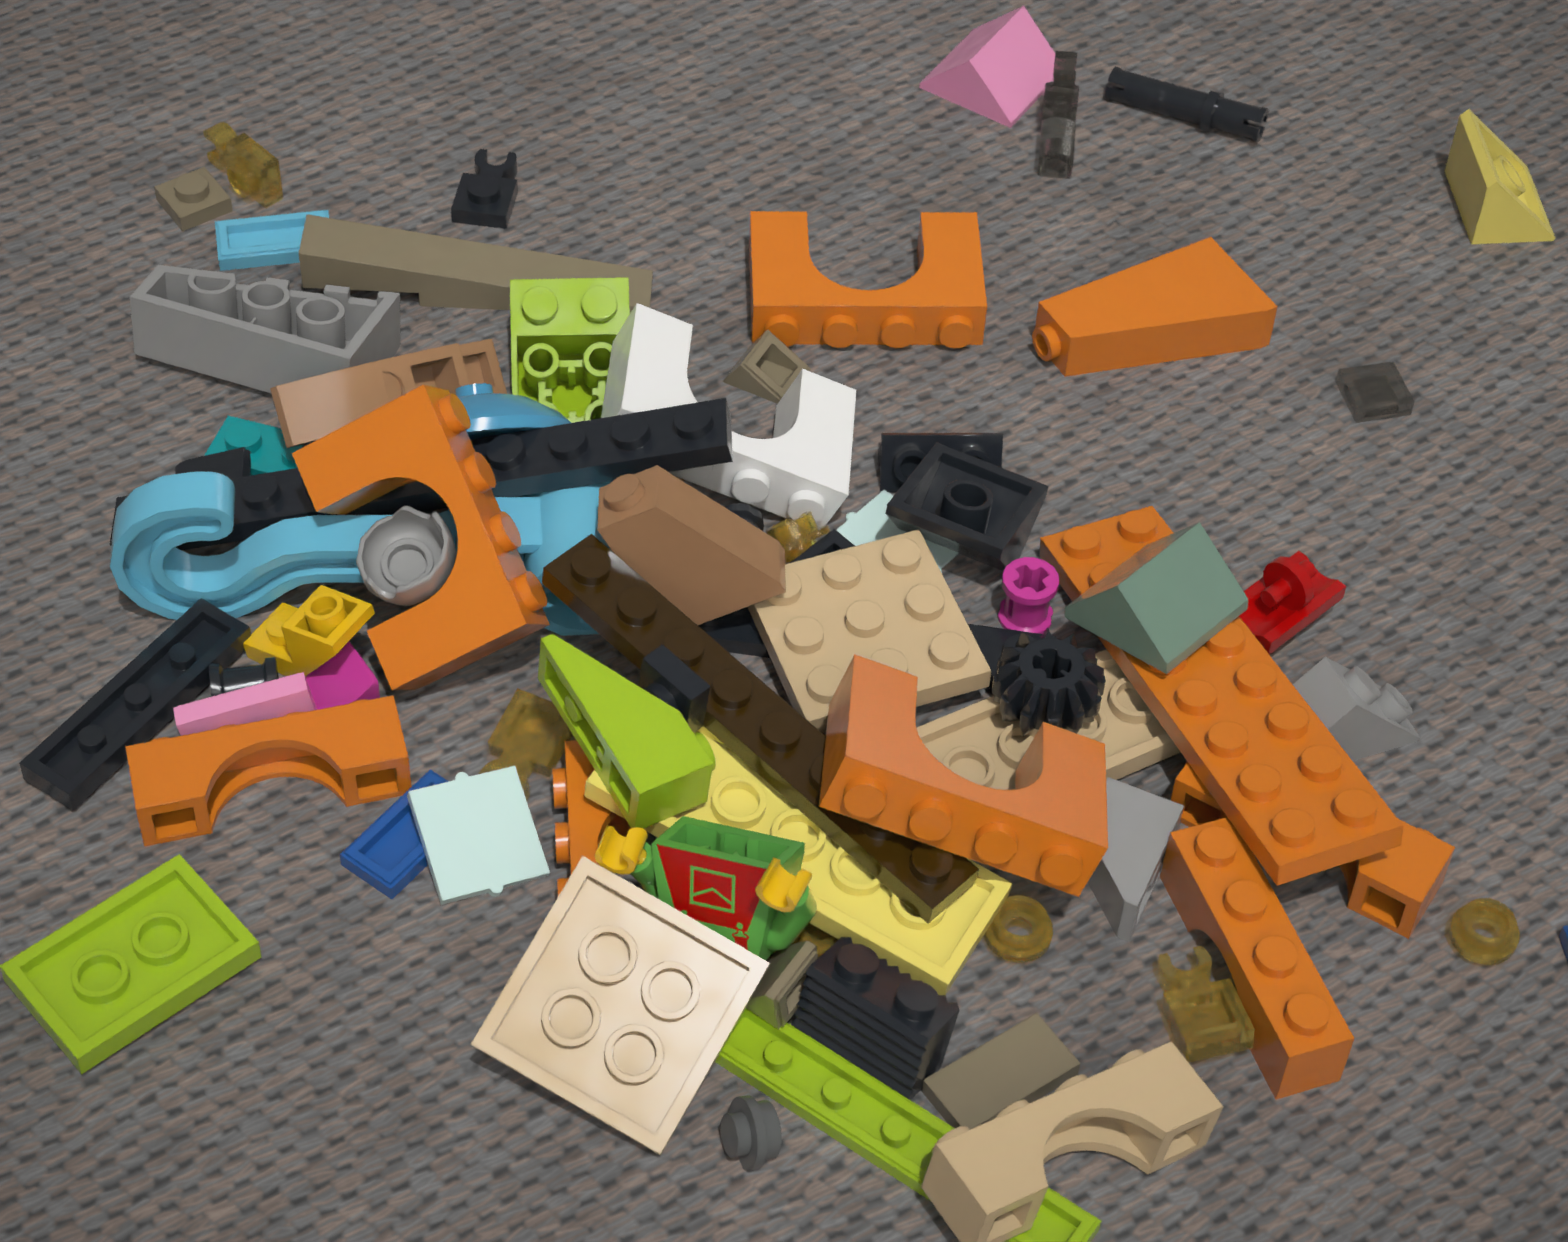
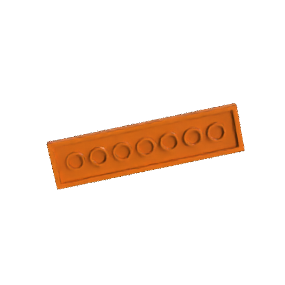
[1040,506,1403,886]

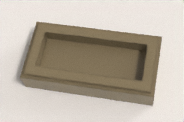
[922,1013,1081,1129]

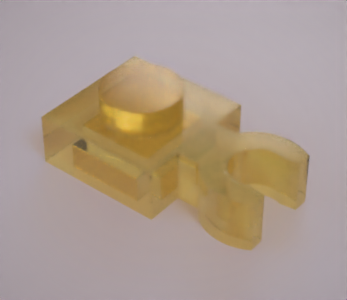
[203,121,284,208]
[479,688,573,800]
[1158,946,1255,1062]

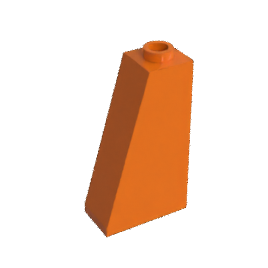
[1032,237,1278,377]

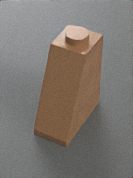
[597,465,786,625]

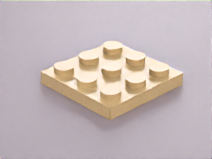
[748,529,991,733]
[471,856,770,1156]

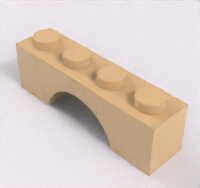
[921,1041,1224,1242]

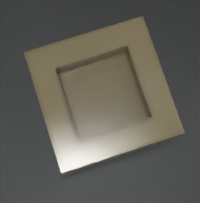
[154,167,233,232]

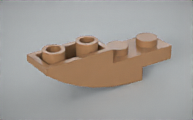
[270,338,507,448]

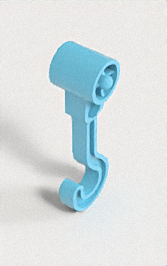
[110,471,612,636]

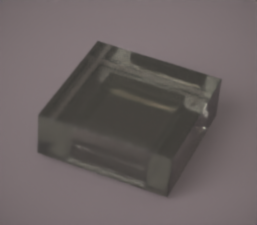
[1336,361,1414,423]

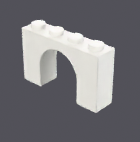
[601,303,856,528]

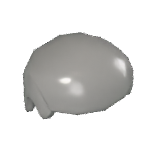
[356,506,457,606]

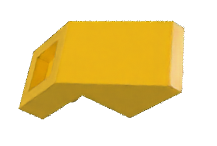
[243,585,375,676]

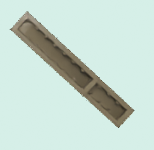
[299,214,653,313]

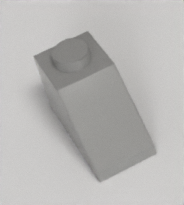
[1088,777,1184,942]

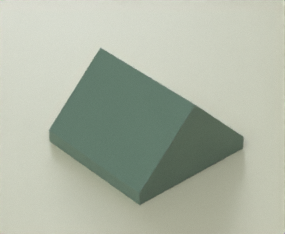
[1064,522,1248,674]

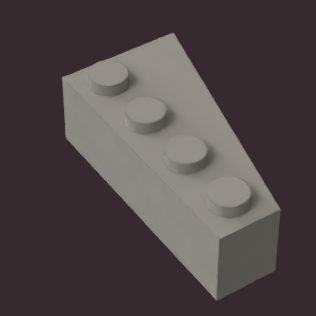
[130,265,401,393]

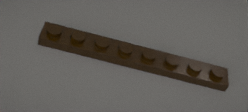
[542,534,979,924]

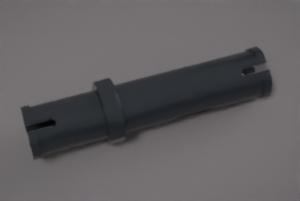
[1105,66,1269,142]

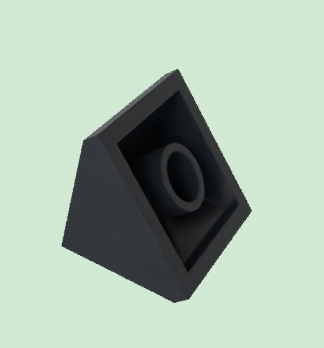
[885,442,1049,571]

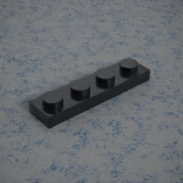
[19,598,251,810]

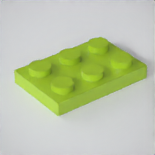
[0,854,262,1074]

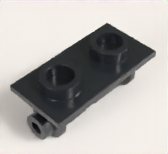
[878,433,1003,493]

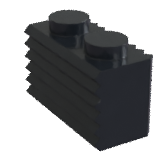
[791,937,960,1100]

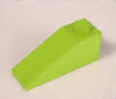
[538,634,716,829]

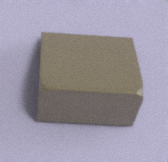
[722,329,811,404]
[746,940,818,1029]

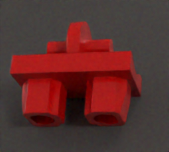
[1239,550,1346,655]

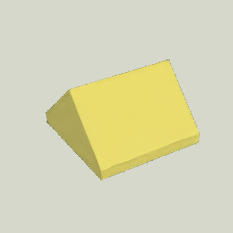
[1445,109,1556,244]

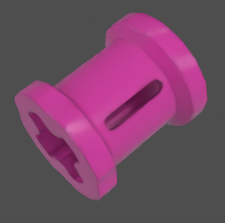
[998,557,1059,634]

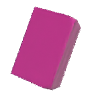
[305,641,380,710]

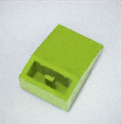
[510,277,630,423]

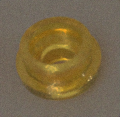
[984,895,1053,963]
[1449,898,1520,965]

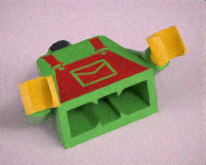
[595,816,817,960]

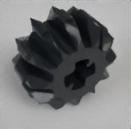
[992,628,1106,736]

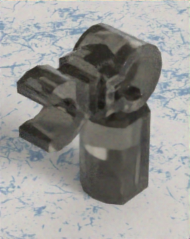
[1037,51,1079,179]

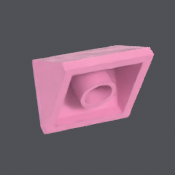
[919,6,1064,128]

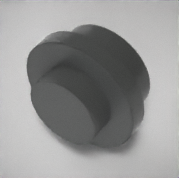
[720,1095,782,1170]

